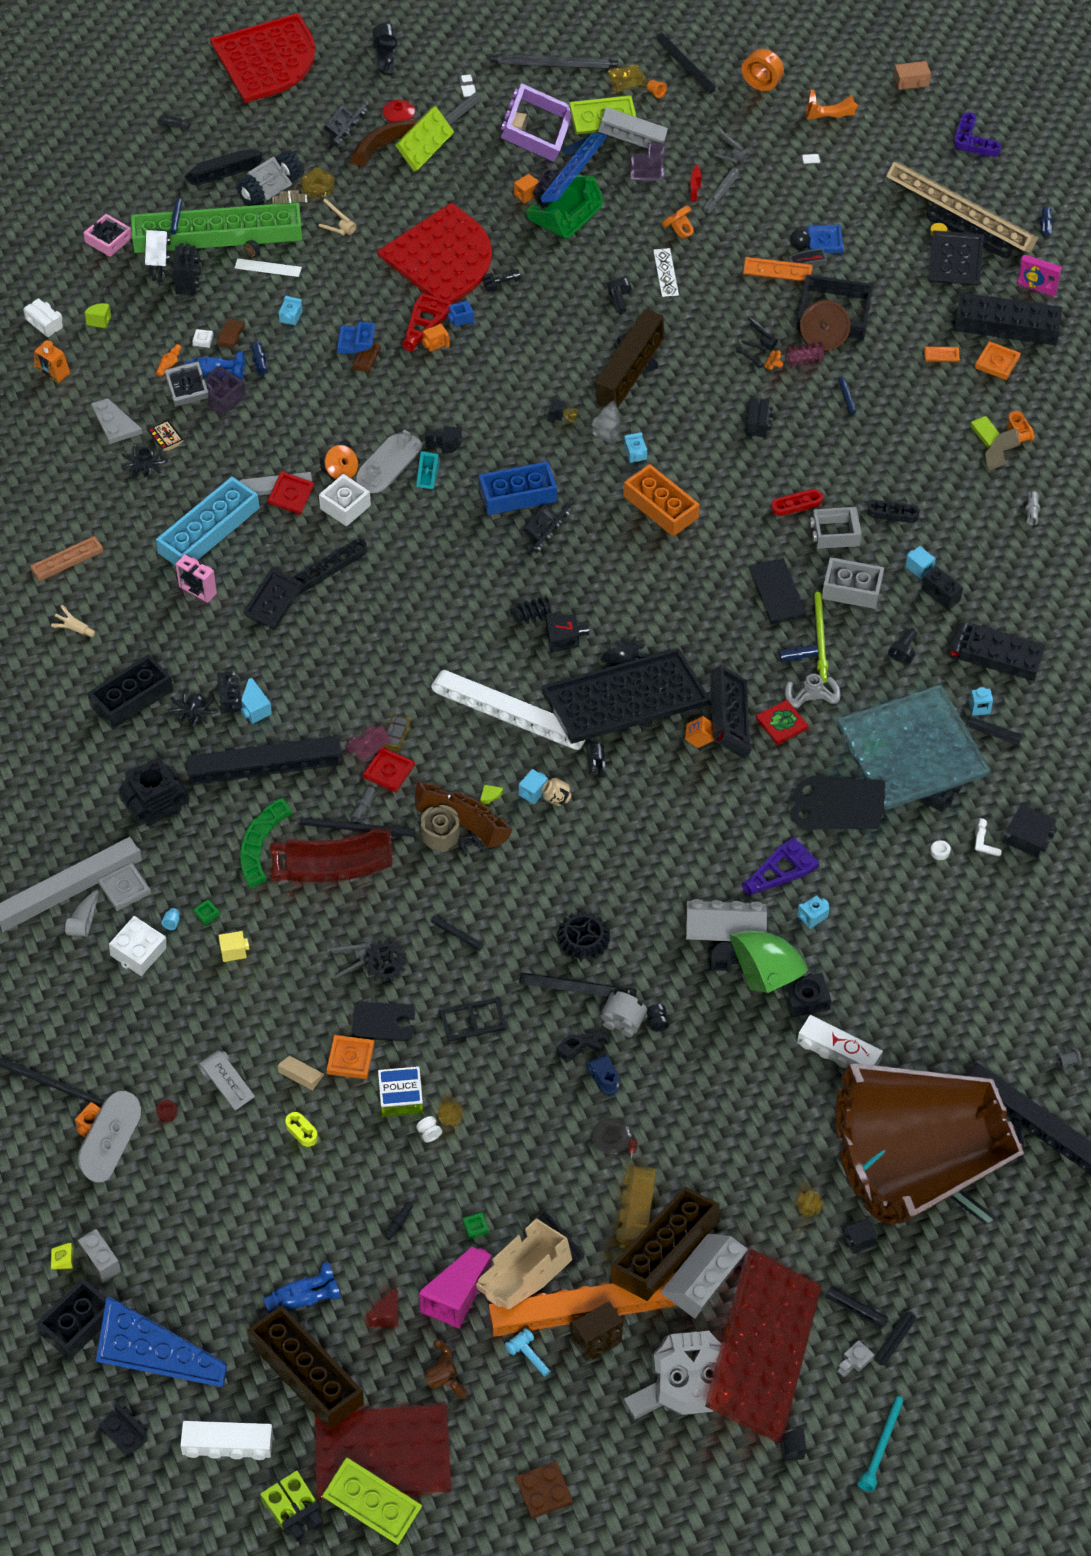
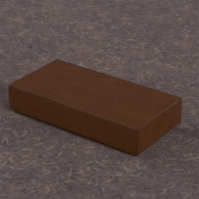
[353,343,381,373]

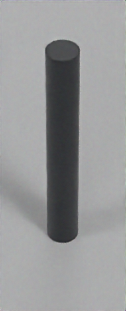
[431,915,484,951]

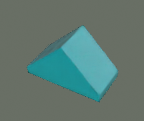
[416,451,439,489]

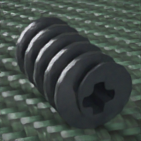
[510,596,551,626]

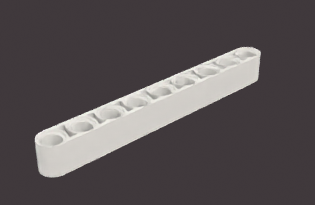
[431,670,586,750]

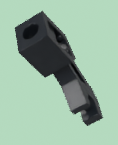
[556,1031,611,1063]

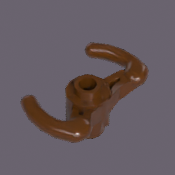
[424,1339,468,1399]

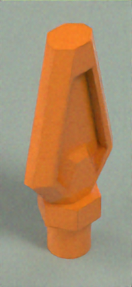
[156,344,182,377]

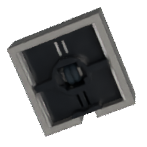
[165,361,208,407]

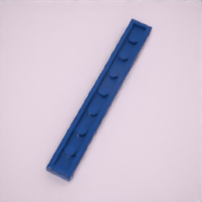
[541,132,607,203]

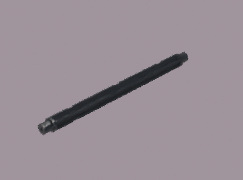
[490,54,618,69]

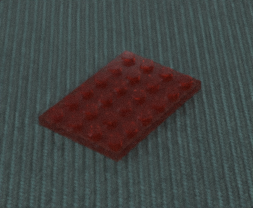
[315,1405,451,1500]

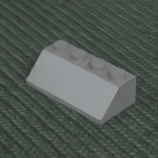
[686,899,767,941]
[661,1234,748,1319]

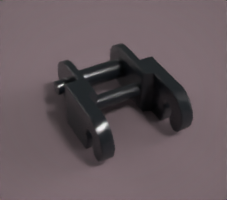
[458,832,483,857]

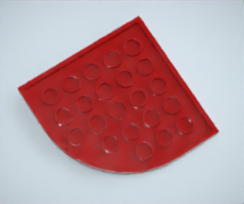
[210,13,315,103]
[377,202,492,304]

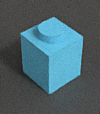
[905,546,936,579]
[519,769,548,804]

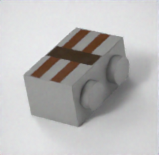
[78,1229,121,1283]

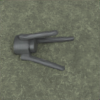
[714,131,749,164]
[327,942,371,978]

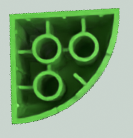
[729,930,808,993]

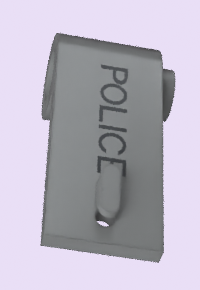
[198,1050,255,1111]

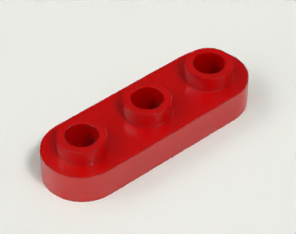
[771,489,823,516]

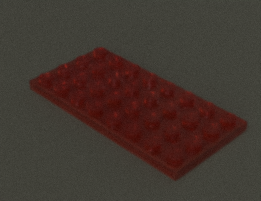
[705,1249,821,1443]

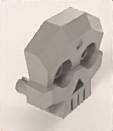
[651,1331,734,1415]

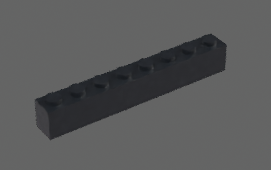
[186,736,342,786]

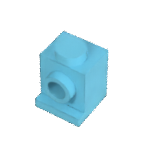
[279,296,303,326]
[624,432,647,463]
[968,687,993,716]
[797,895,829,929]

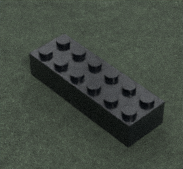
[954,292,1063,346]

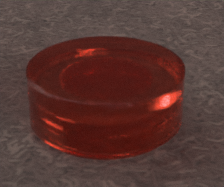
[156,1100,178,1122]

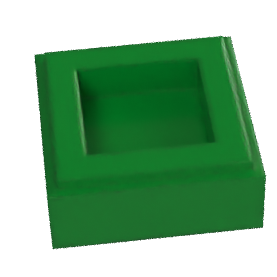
[192,899,221,926]
[462,1212,489,1240]

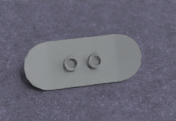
[357,430,422,494]
[78,1091,141,1183]

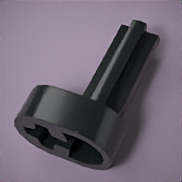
[607,278,632,314]
[888,627,918,665]

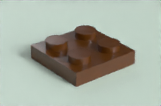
[515,1461,573,1520]

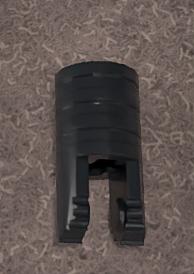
[587,742,606,778]

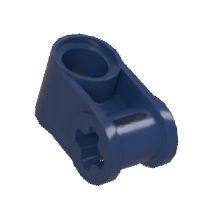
[587,1054,619,1095]

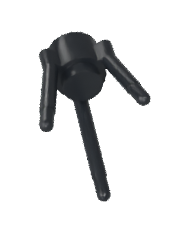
[742,317,778,352]

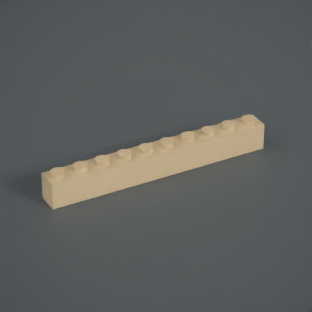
[886,162,1039,253]

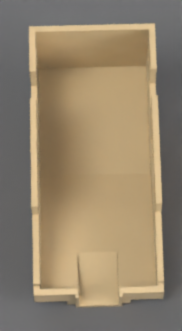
[476,1218,572,1310]

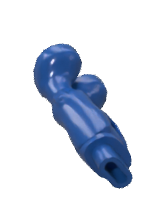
[184,351,245,381]
[263,1261,341,1314]

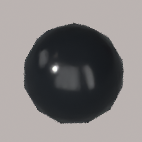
[790,229,811,250]

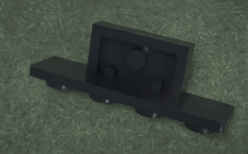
[324,101,368,150]
[523,501,574,556]

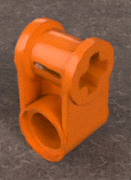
[1006,411,1035,444]

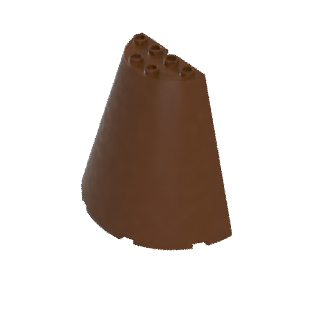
[836,1063,1024,1224]

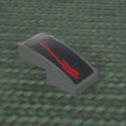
[789,249,828,269]

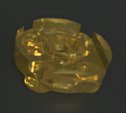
[301,167,335,197]

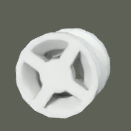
[416,1116,442,1142]

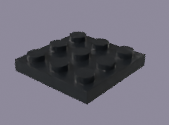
[928,230,984,286]

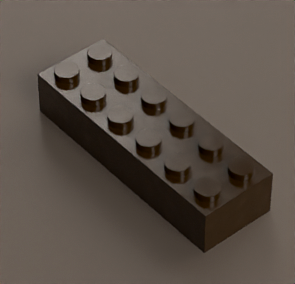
[594,309,665,412]
[611,1186,720,1301]
[247,1305,364,1430]

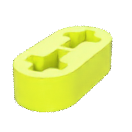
[285,1112,318,1147]

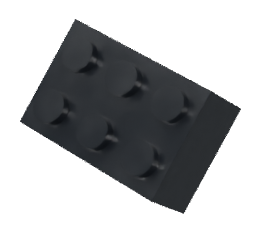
[36,1279,106,1361]

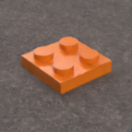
[975,341,1021,380]
[327,1035,375,1079]

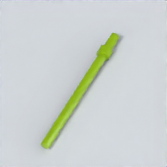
[814,592,828,683]

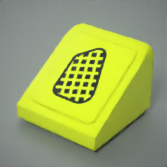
[51,1243,73,1270]

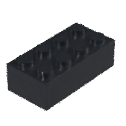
[88,654,173,729]

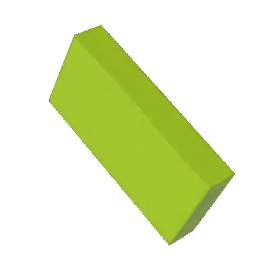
[970,416,1000,449]

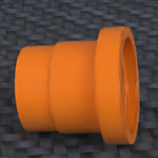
[647,80,667,98]

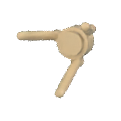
[318,199,357,236]

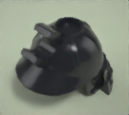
[600,635,647,665]

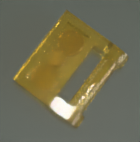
[608,64,647,92]

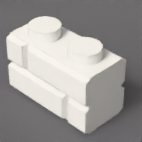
[23,298,63,337]

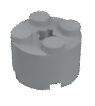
[600,991,647,1037]

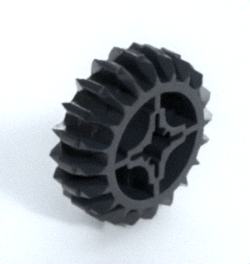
[557,911,610,962]

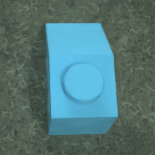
[241,678,272,724]

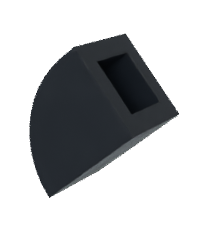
[780,1428,807,1461]

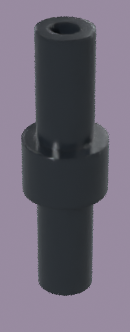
[384,1202,413,1240]

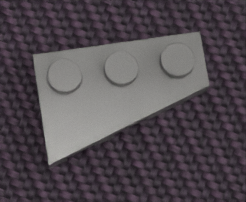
[91,398,143,444]

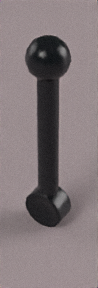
[736,346,763,368]

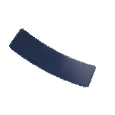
[561,138,586,155]

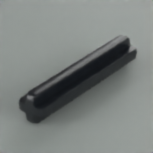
[967,716,1022,745]
[538,1212,584,1263]
[874,1312,917,1366]

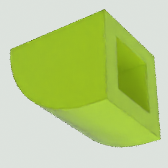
[85,303,111,328]

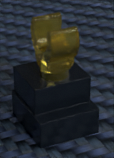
[547,398,578,423]

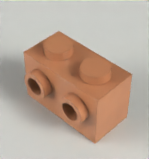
[894,61,931,90]

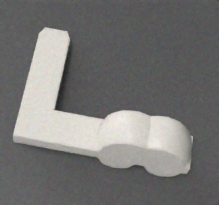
[975,818,1001,856]

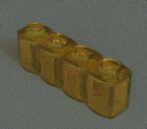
[616,1166,656,1249]

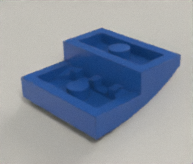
[337,322,375,354]

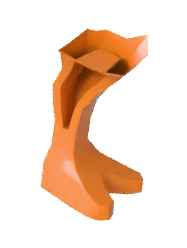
[805,90,859,119]

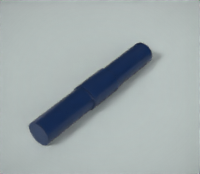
[170,199,182,235]
[838,376,857,414]

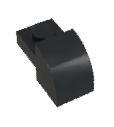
[425,426,462,454]
[711,941,740,971]

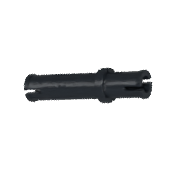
[825,1286,889,1329]

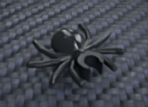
[121,444,169,478]
[168,689,218,727]

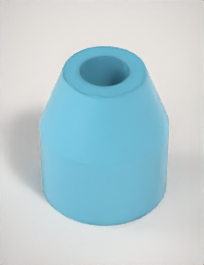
[161,908,180,930]

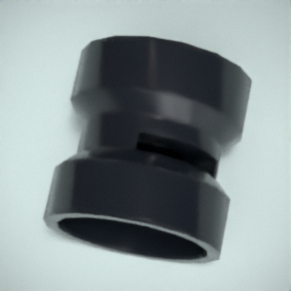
[647,1004,670,1032]

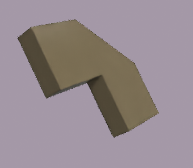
[985,428,1020,470]

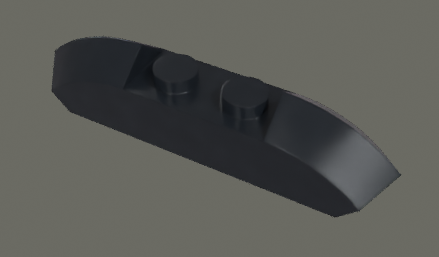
[184,150,263,186]

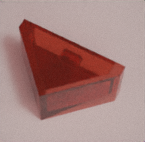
[364,1288,399,1328]

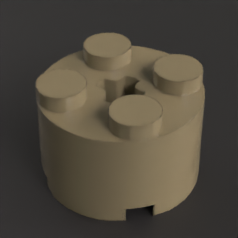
[421,805,460,852]

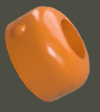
[741,48,784,91]

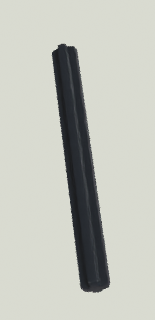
[657,33,716,94]

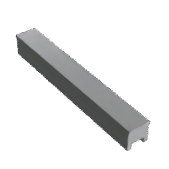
[0,837,142,933]

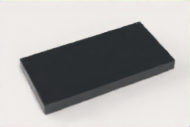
[749,558,807,625]

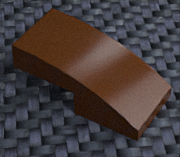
[217,318,245,348]

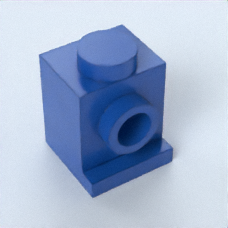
[447,301,474,327]

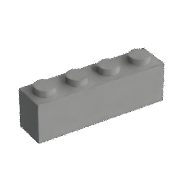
[598,107,668,153]

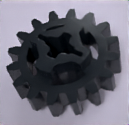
[363,939,407,983]

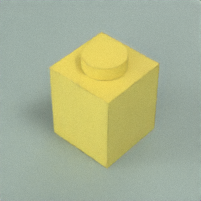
[219,931,249,962]

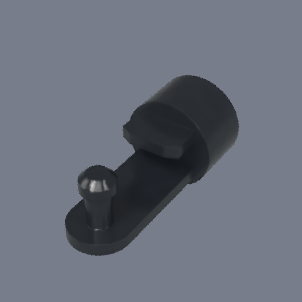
[372,23,397,75]

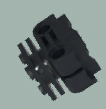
[119,757,189,827]

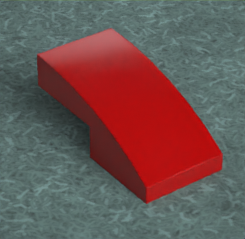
[690,165,702,201]

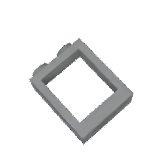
[810,507,862,549]

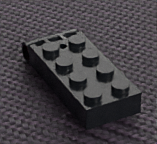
[947,622,1046,681]
[710,665,752,758]

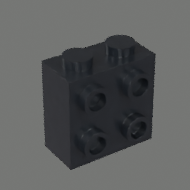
[1003,804,1058,858]

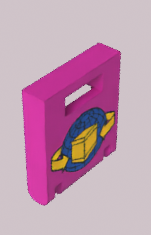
[1017,255,1062,296]

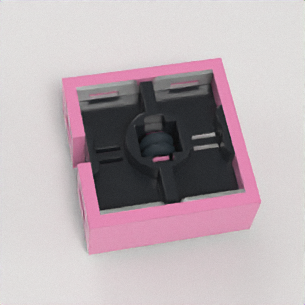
[84,214,132,257]
[176,554,217,603]

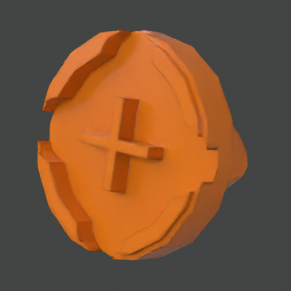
[661,206,693,239]

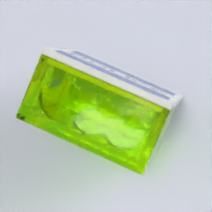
[378,1067,423,1117]

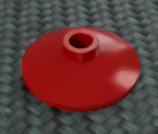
[383,100,415,122]

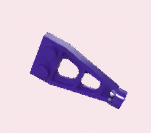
[742,837,819,896]

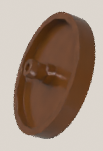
[800,300,850,351]

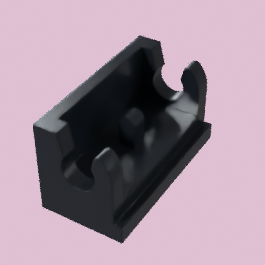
[217,672,242,713]

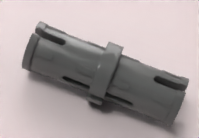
[350,787,377,823]

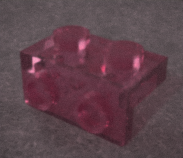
[345,725,391,761]

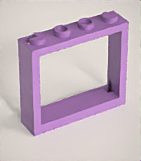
[500,83,571,162]

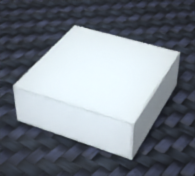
[192,329,213,348]

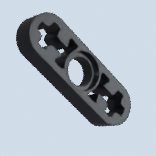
[867,500,920,523]

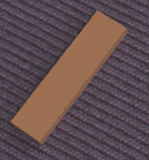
[30,536,104,582]

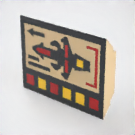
[147,420,184,451]

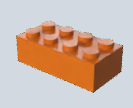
[623,464,700,537]

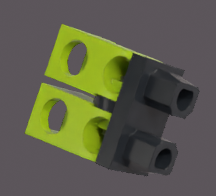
[260,1471,324,1542]

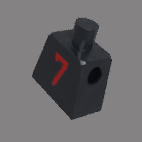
[546,614,589,653]

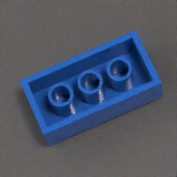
[479,461,557,515]

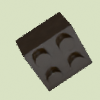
[572,1301,623,1361]

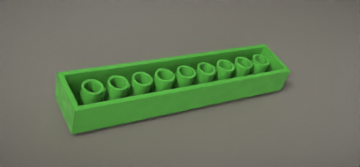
[131,202,302,253]

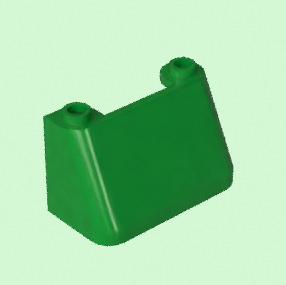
[525,175,603,238]

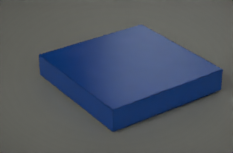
[807,225,844,253]

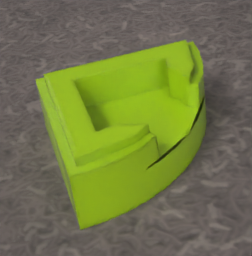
[480,785,503,804]

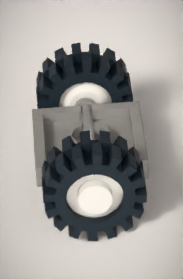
[236,150,304,206]

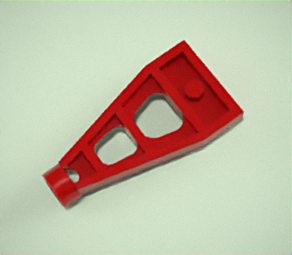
[402,293,453,351]

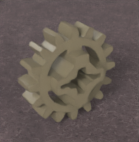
[272,190,308,207]

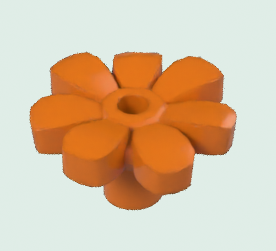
[764,350,783,370]

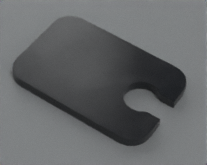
[352,1002,415,1041]

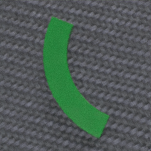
[240,797,292,889]

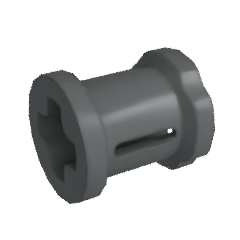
[1056,1048,1082,1071]

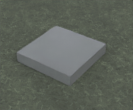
[97,862,151,911]

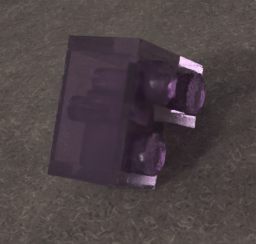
[631,142,664,180]
[207,365,246,416]

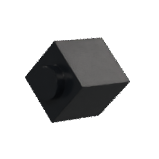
[842,1219,878,1254]

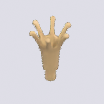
[51,605,96,638]

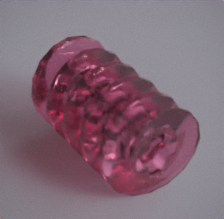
[786,342,824,368]

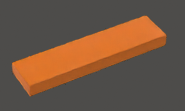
[743,257,813,282]

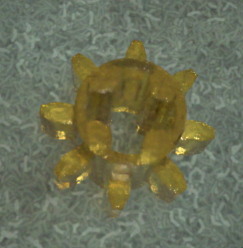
[438,1100,464,1127]
[796,1190,823,1217]

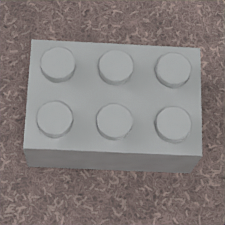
[822,557,884,609]

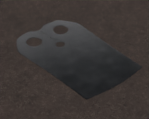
[791,776,885,830]

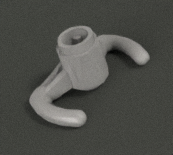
[785,674,841,708]

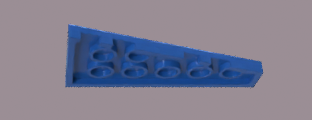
[96,1296,228,1387]

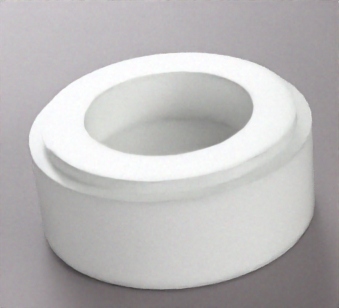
[930,840,951,860]

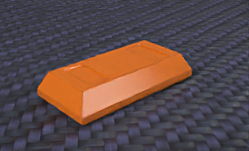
[924,347,960,362]

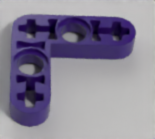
[954,112,1001,157]

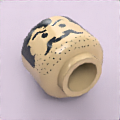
[541,778,571,806]

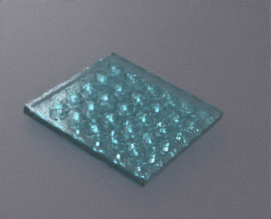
[837,685,991,811]

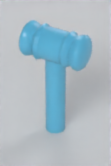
[505,1328,551,1377]

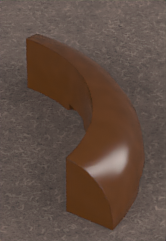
[350,119,420,166]
[415,782,512,848]

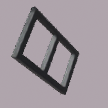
[439,998,507,1042]

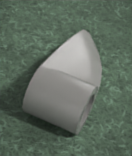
[65,890,99,937]

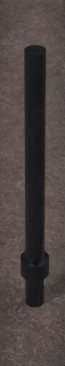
[300,817,415,837]
[0,1058,105,1107]

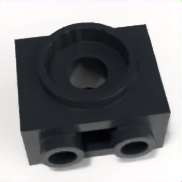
[782,973,831,1018]

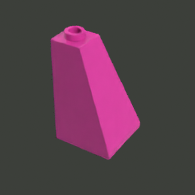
[419,1247,492,1329]

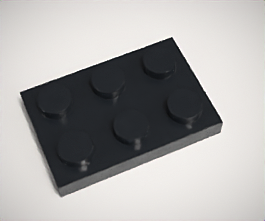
[243,568,304,630]

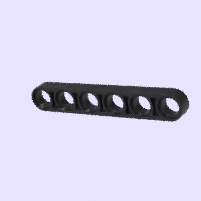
[927,205,1013,258]
[292,539,367,596]
[519,973,637,998]

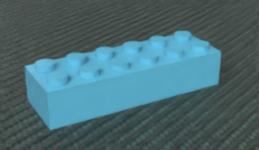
[156,477,259,566]

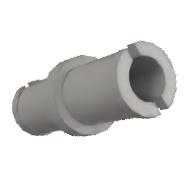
[1025,492,1040,525]

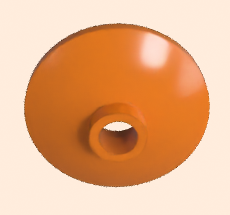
[324,445,358,480]

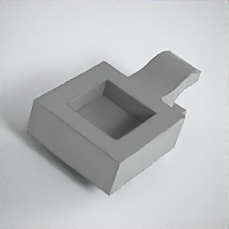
[837,1341,875,1377]

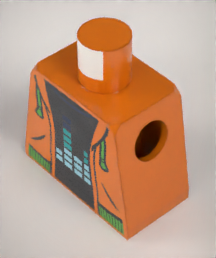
[34,340,70,383]

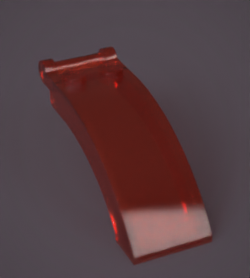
[270,829,393,882]

